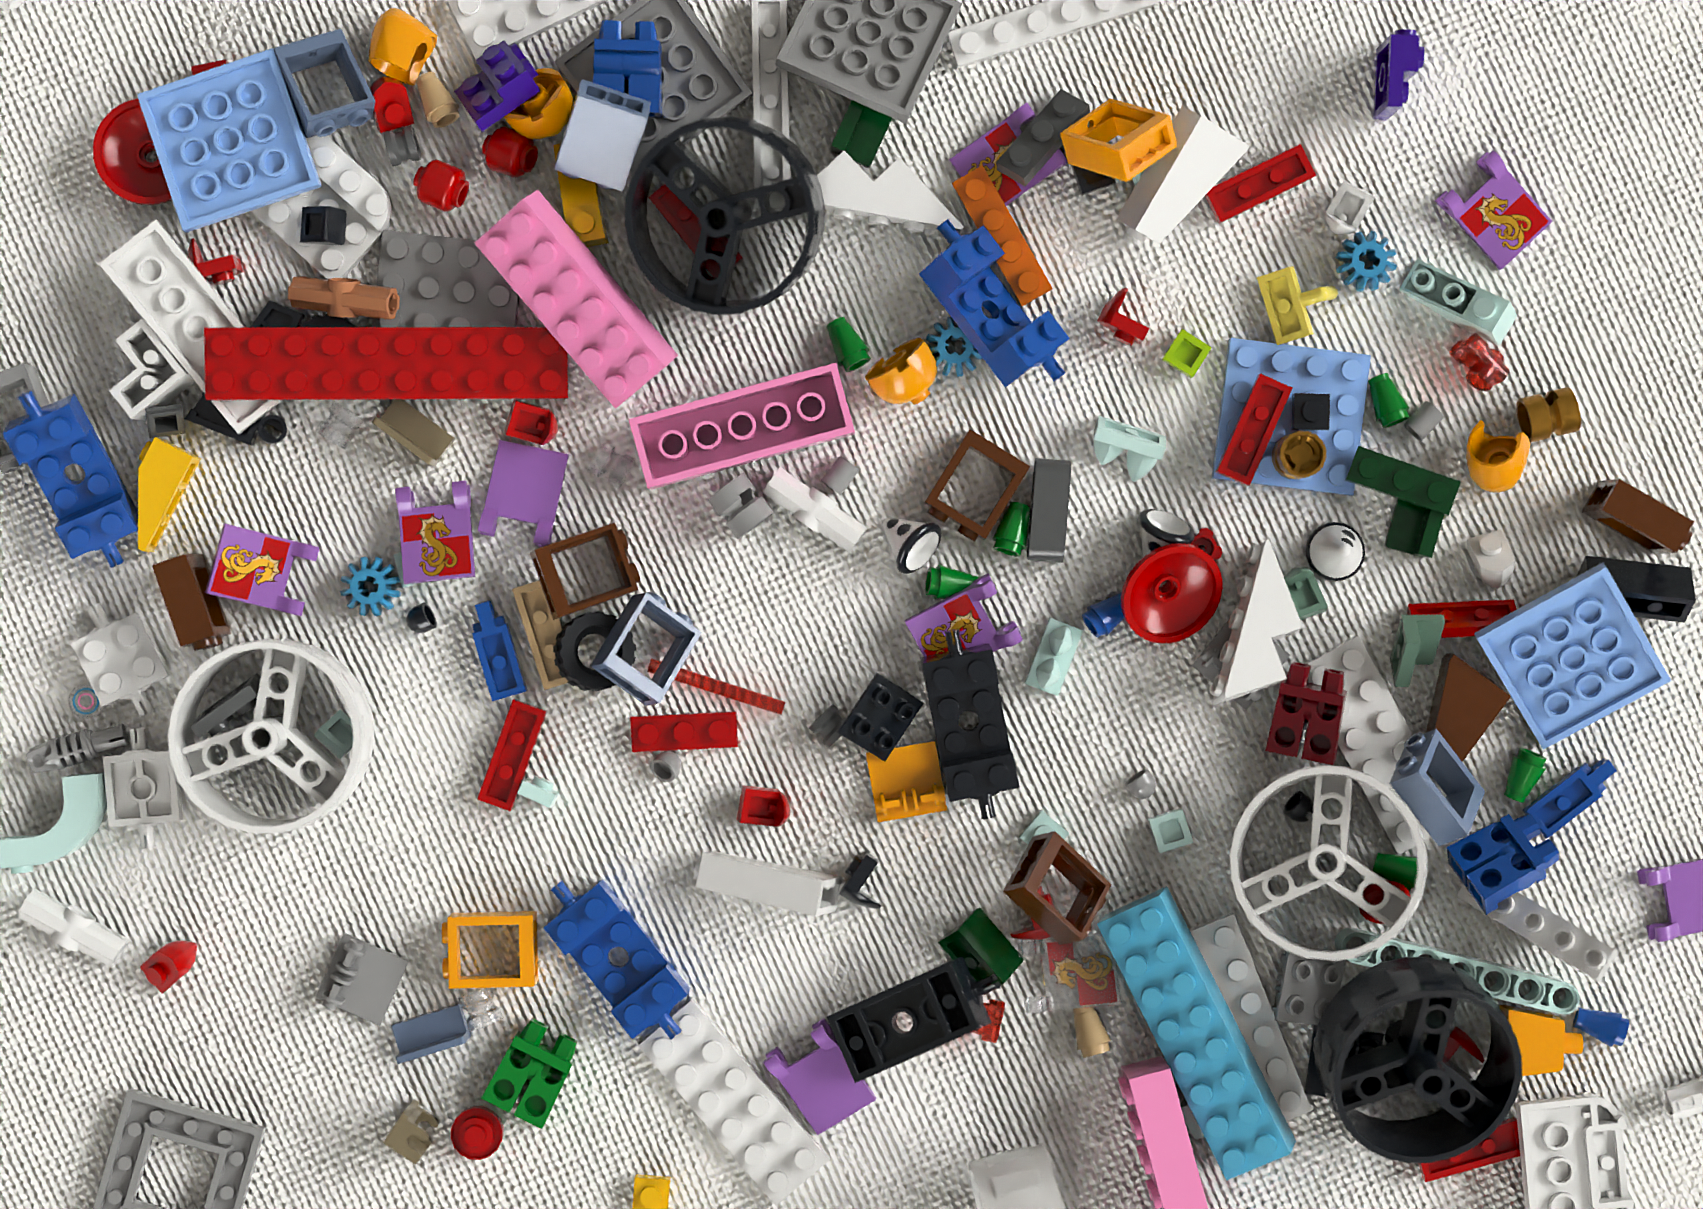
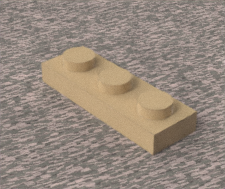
[512,581,568,690]

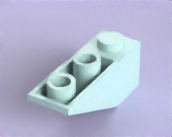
[1399,259,1517,346]

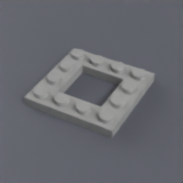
[93,1088,266,1209]

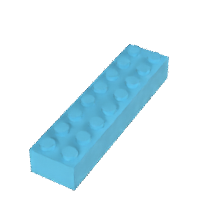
[1097,886,1296,1180]

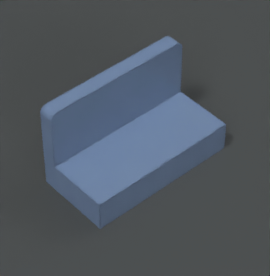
[391,1003,471,1064]

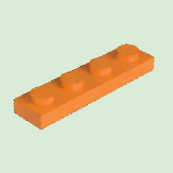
[952,165,1053,307]

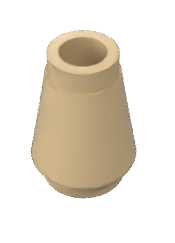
[416,72,459,128]
[1073,1005,1111,1058]

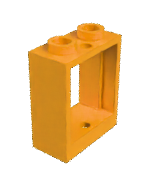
[1060,98,1177,182]
[442,911,539,989]

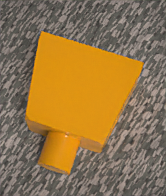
[1499,1005,1583,1076]

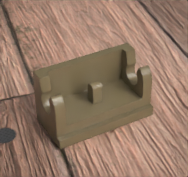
[383,1099,439,1165]

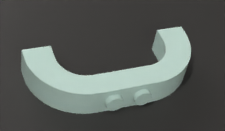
[0,772,107,874]

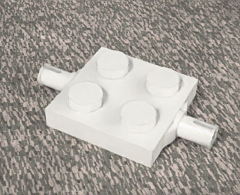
[70,603,169,717]
[102,728,183,849]

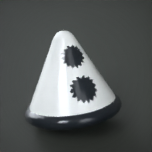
[1138,509,1195,557]
[882,517,942,574]
[1305,522,1365,581]

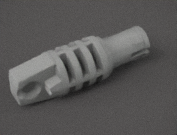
[26,723,129,773]

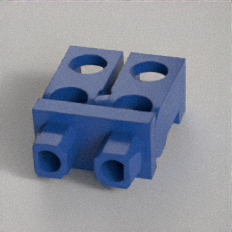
[593,20,662,118]
[1446,814,1559,915]

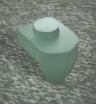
[1284,567,1328,621]

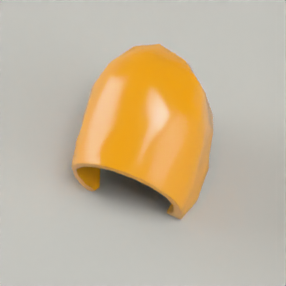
[368,8,438,86]
[1466,420,1531,493]

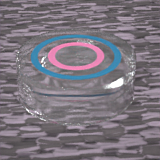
[68,683,106,719]

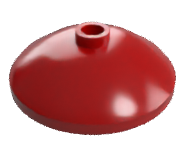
[93,98,172,205]
[1121,543,1223,643]

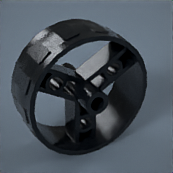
[625,117,825,315]
[1314,957,1522,1163]

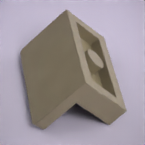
[372,400,456,467]

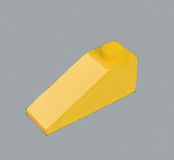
[553,144,609,247]
[138,437,201,552]

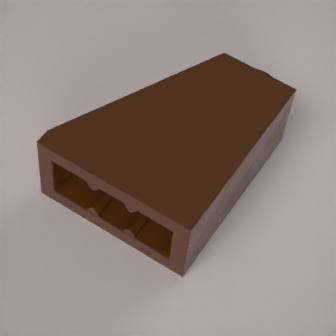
[1426,653,1511,762]

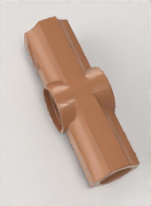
[288,276,400,319]

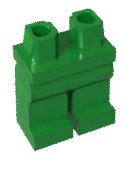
[481,1018,578,1129]

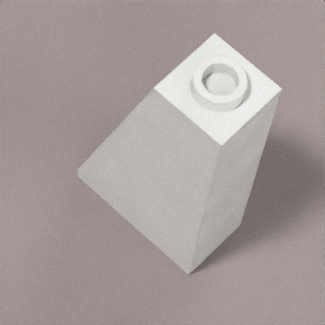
[1117,106,1249,244]
[694,851,843,916]

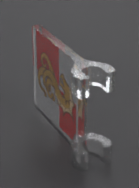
[1017,935,1122,1014]

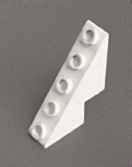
[807,151,964,237]
[1211,539,1303,706]
[1455,883,1619,982]

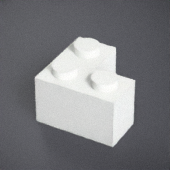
[109,318,195,422]

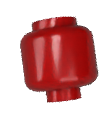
[482,126,538,178]
[413,159,469,212]

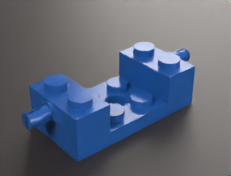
[919,219,1070,388]
[2,390,138,568]
[543,879,690,1040]

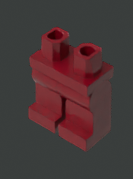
[1265,661,1347,765]

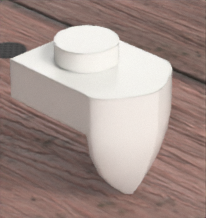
[1325,180,1375,234]
[1467,530,1515,589]

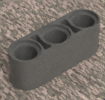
[1027,458,1071,563]

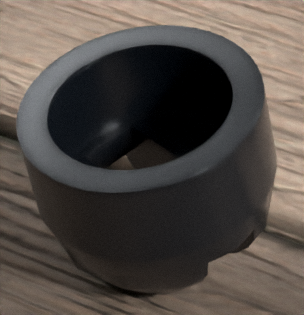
[258,415,287,445]
[406,602,437,633]
[1283,791,1314,822]

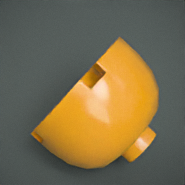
[504,68,573,139]
[865,337,937,405]

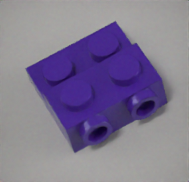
[1373,29,1425,120]
[454,40,541,132]

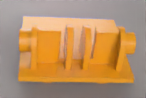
[866,741,947,822]

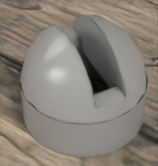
[650,751,682,782]
[1125,768,1156,799]

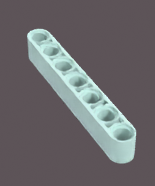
[1335,927,1580,1015]

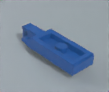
[472,600,528,701]
[1522,758,1617,839]

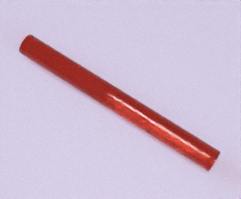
[647,658,786,715]

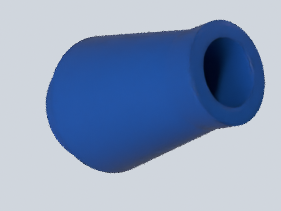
[1082,592,1124,638]
[1573,1007,1629,1047]

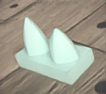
[1094,416,1166,482]
[1024,618,1083,696]

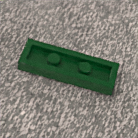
[1345,446,1461,516]

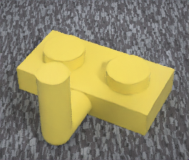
[1257,266,1338,345]

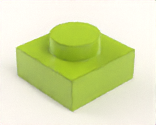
[1161,329,1212,378]

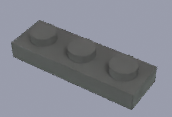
[996,89,1090,186]

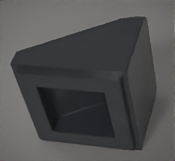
[300,206,347,245]

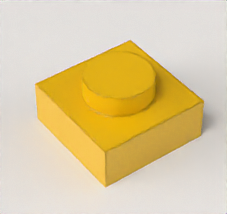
[632,1174,671,1209]

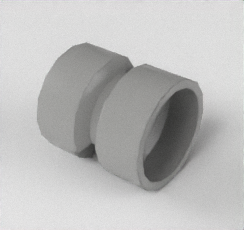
[708,473,774,540]

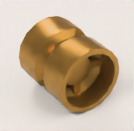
[1516,387,1581,443]
[1272,431,1326,479]

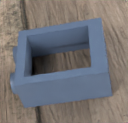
[274,28,376,138]
[590,592,702,706]
[1389,729,1485,846]

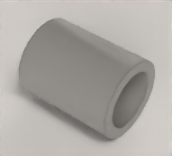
[1403,401,1444,441]
[821,455,859,495]

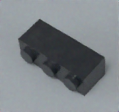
[1576,556,1696,623]

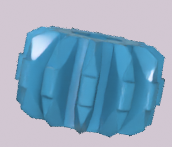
[1336,231,1397,292]
[926,317,983,377]
[340,557,401,616]

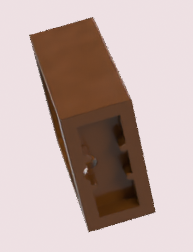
[924,429,1031,542]
[1581,479,1695,554]
[530,523,640,620]
[151,553,232,651]
[1003,831,1112,945]

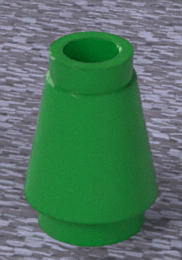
[826,317,871,372]
[1368,373,1410,428]
[992,502,1031,557]
[925,565,979,600]
[1504,748,1547,803]
[1372,852,1428,891]

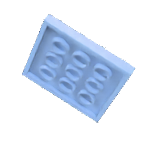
[137,48,322,233]
[1211,338,1371,496]
[1474,562,1671,750]

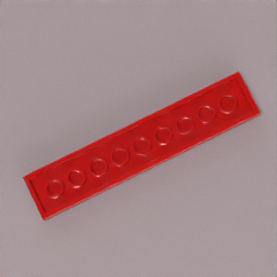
[204,327,568,400]

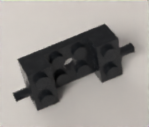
[920,629,1020,819]
[827,956,1000,1083]

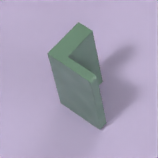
[1390,615,1445,687]

